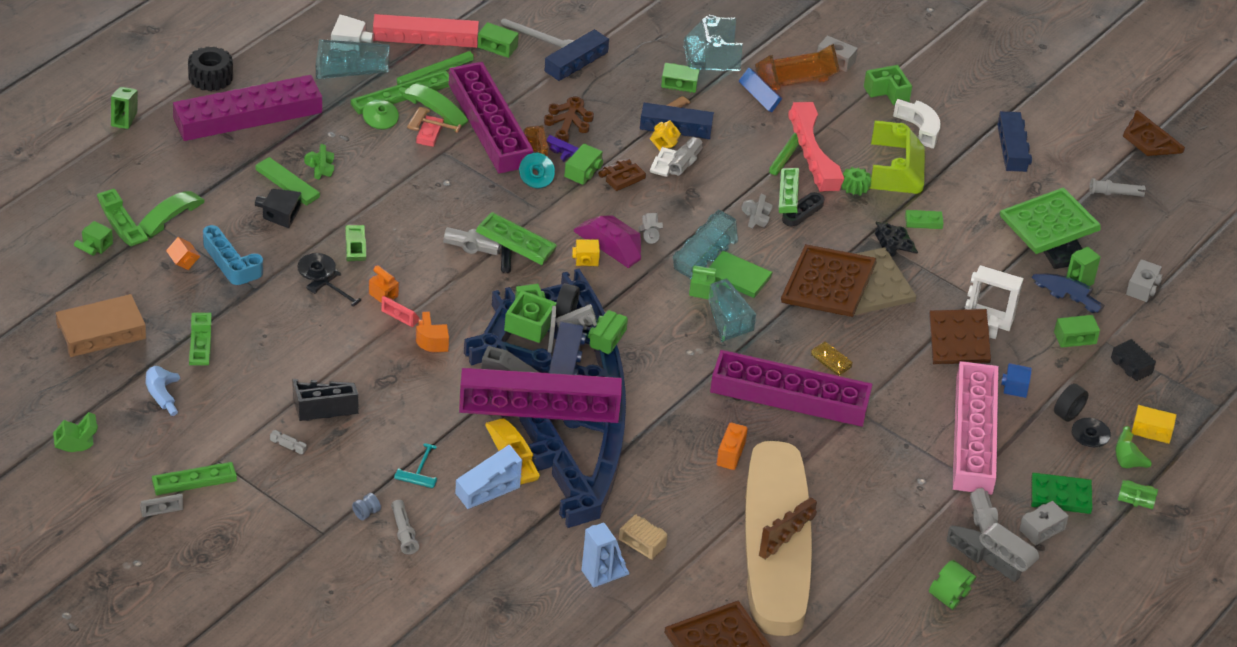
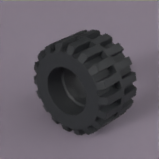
[188,46,233,91]

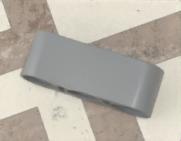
[979,523,1039,572]

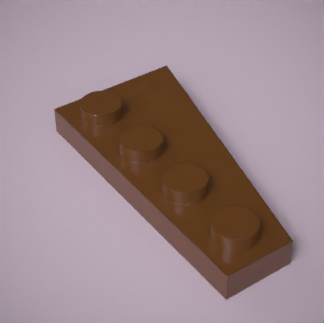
[759,497,817,560]

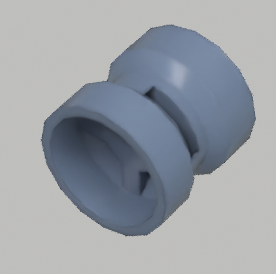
[352,493,381,520]

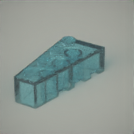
[316,39,390,79]

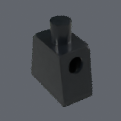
[255,189,301,228]

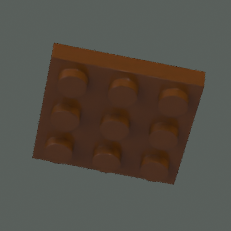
[929,309,991,364]

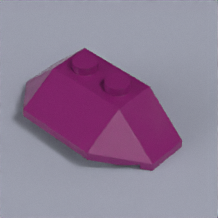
[573,215,641,268]

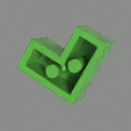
[864,65,912,105]

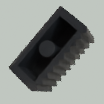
[1111,339,1156,381]

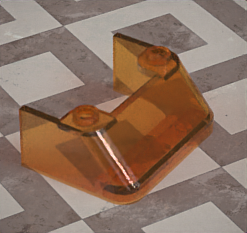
[755,44,840,91]

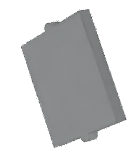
[548,306,556,353]

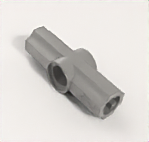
[668,137,703,176]
[443,227,501,255]
[970,488,998,533]

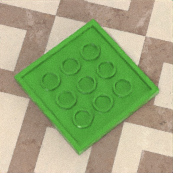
[1000,187,1101,254]

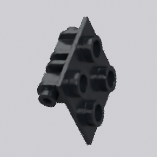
[875,221,918,257]

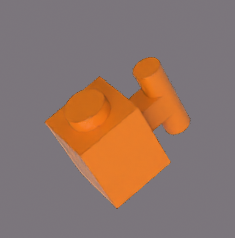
[369,265,399,303]

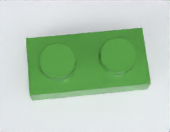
[905,210,944,229]

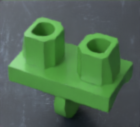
[304,144,334,180]
[1118,480,1158,509]

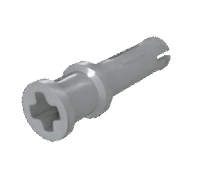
[1089,178,1145,197]
[391,500,420,554]

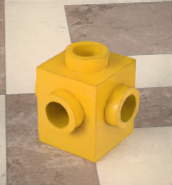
[650,120,681,151]

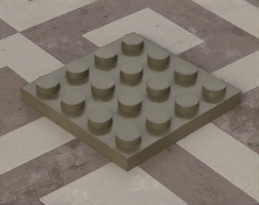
[847,247,916,317]

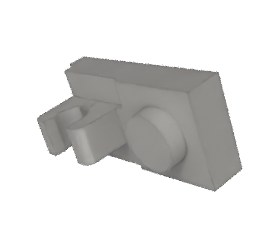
[555,304,597,330]

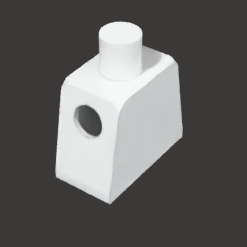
[331,15,374,50]

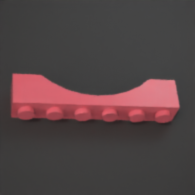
[788,102,844,192]

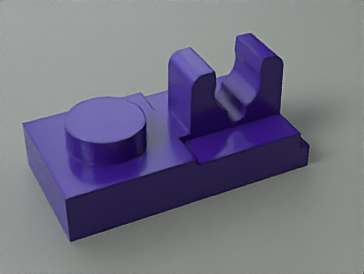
[546,135,579,162]

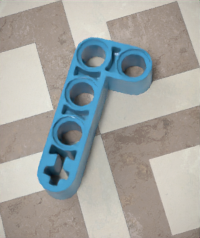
[203,225,263,285]

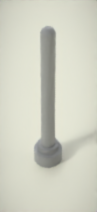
[501,19,573,48]

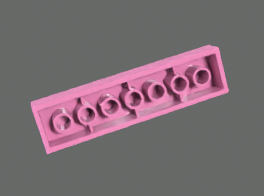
[953,361,998,495]

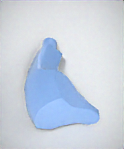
[146,366,180,416]

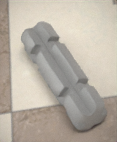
[270,430,307,454]

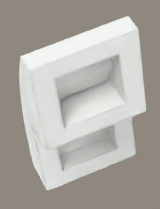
[650,147,676,177]

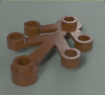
[544,96,594,143]

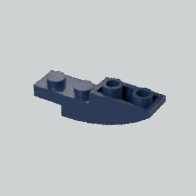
[1031,273,1105,313]

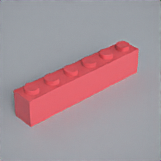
[373,14,479,48]

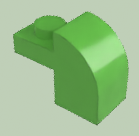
[345,225,366,261]
[53,412,98,452]

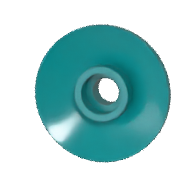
[519,153,555,189]

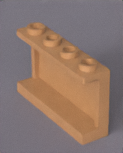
[56,294,146,357]

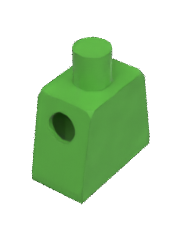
[111,87,138,129]

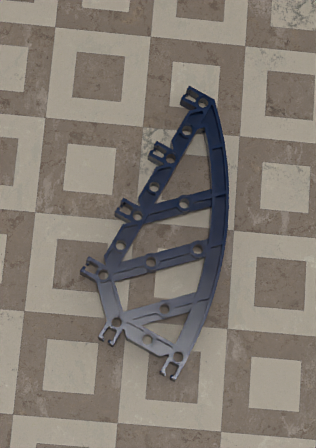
[464,268,626,528]

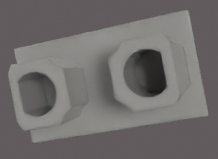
[741,193,773,229]
[638,213,663,244]

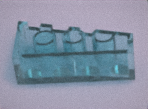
[673,209,738,279]

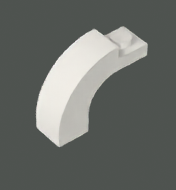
[893,99,940,149]

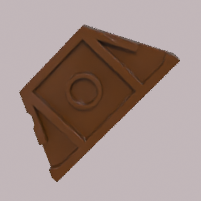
[1123,110,1185,156]

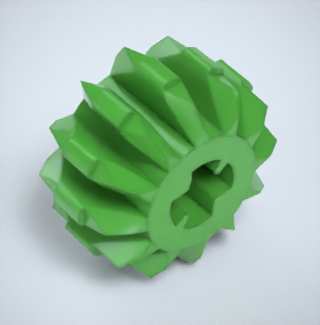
[842,167,872,196]

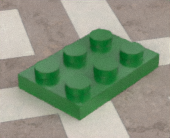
[1031,472,1092,514]

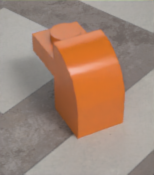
[416,312,449,352]

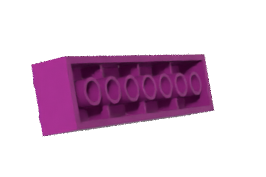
[448,62,533,174]
[173,75,322,141]
[710,350,873,427]
[459,368,622,423]

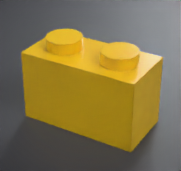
[1131,405,1177,444]

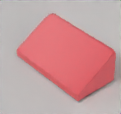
[381,296,420,327]

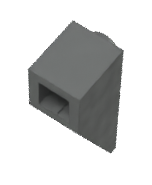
[481,346,540,373]

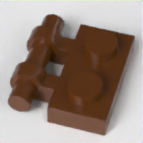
[598,159,646,191]

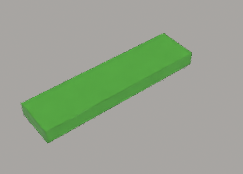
[256,157,320,206]
[779,168,799,213]
[152,462,237,495]

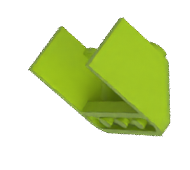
[869,121,925,194]

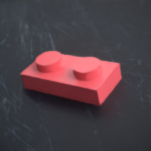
[416,115,444,147]

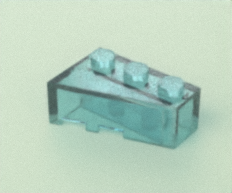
[708,278,756,342]

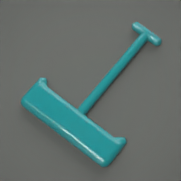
[394,443,437,488]

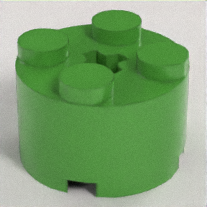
[929,560,976,610]

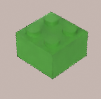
[504,290,556,343]

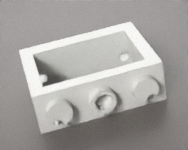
[965,265,1024,331]

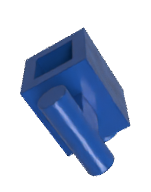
[1001,363,1032,398]

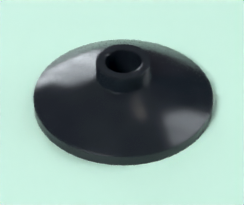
[297,253,336,281]
[1071,418,1111,448]

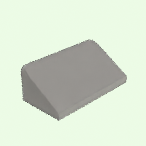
[140,494,183,517]

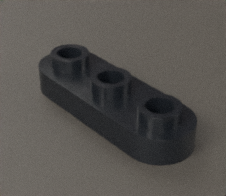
[782,192,825,227]

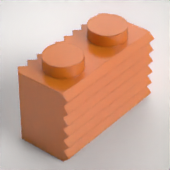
[716,422,748,470]

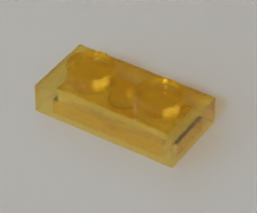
[811,341,853,376]

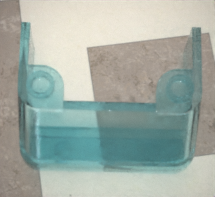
[683,15,743,71]

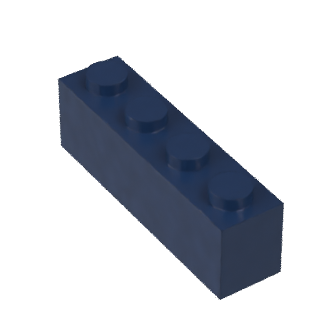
[544,29,609,81]
[640,102,714,139]
[997,111,1032,172]
[549,322,586,375]

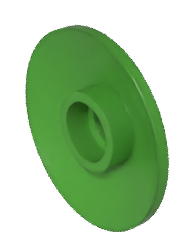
[363,100,399,130]

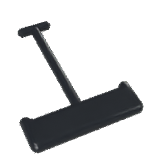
[306,269,361,307]

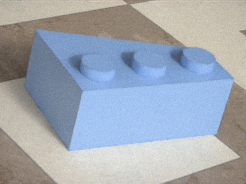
[455,444,522,509]
[582,522,629,588]

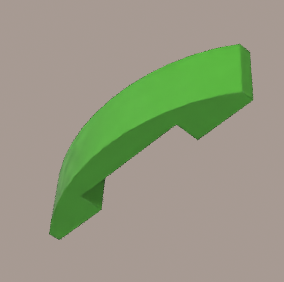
[402,84,468,130]
[97,188,148,246]
[138,191,204,238]
[189,313,211,365]

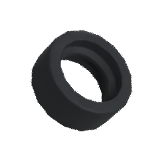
[555,283,580,318]
[1054,383,1089,422]

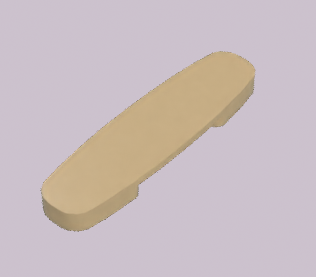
[745,441,812,636]

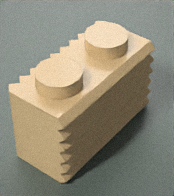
[619,514,667,560]

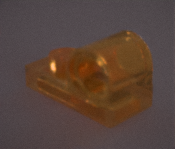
[523,125,548,157]

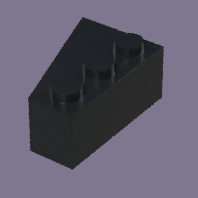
[292,379,359,421]

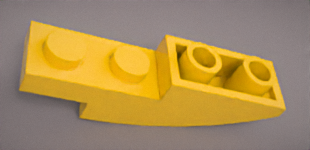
[485,418,540,485]

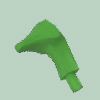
[1116,426,1152,468]

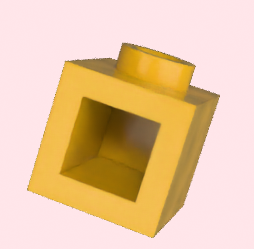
[572,239,600,266]

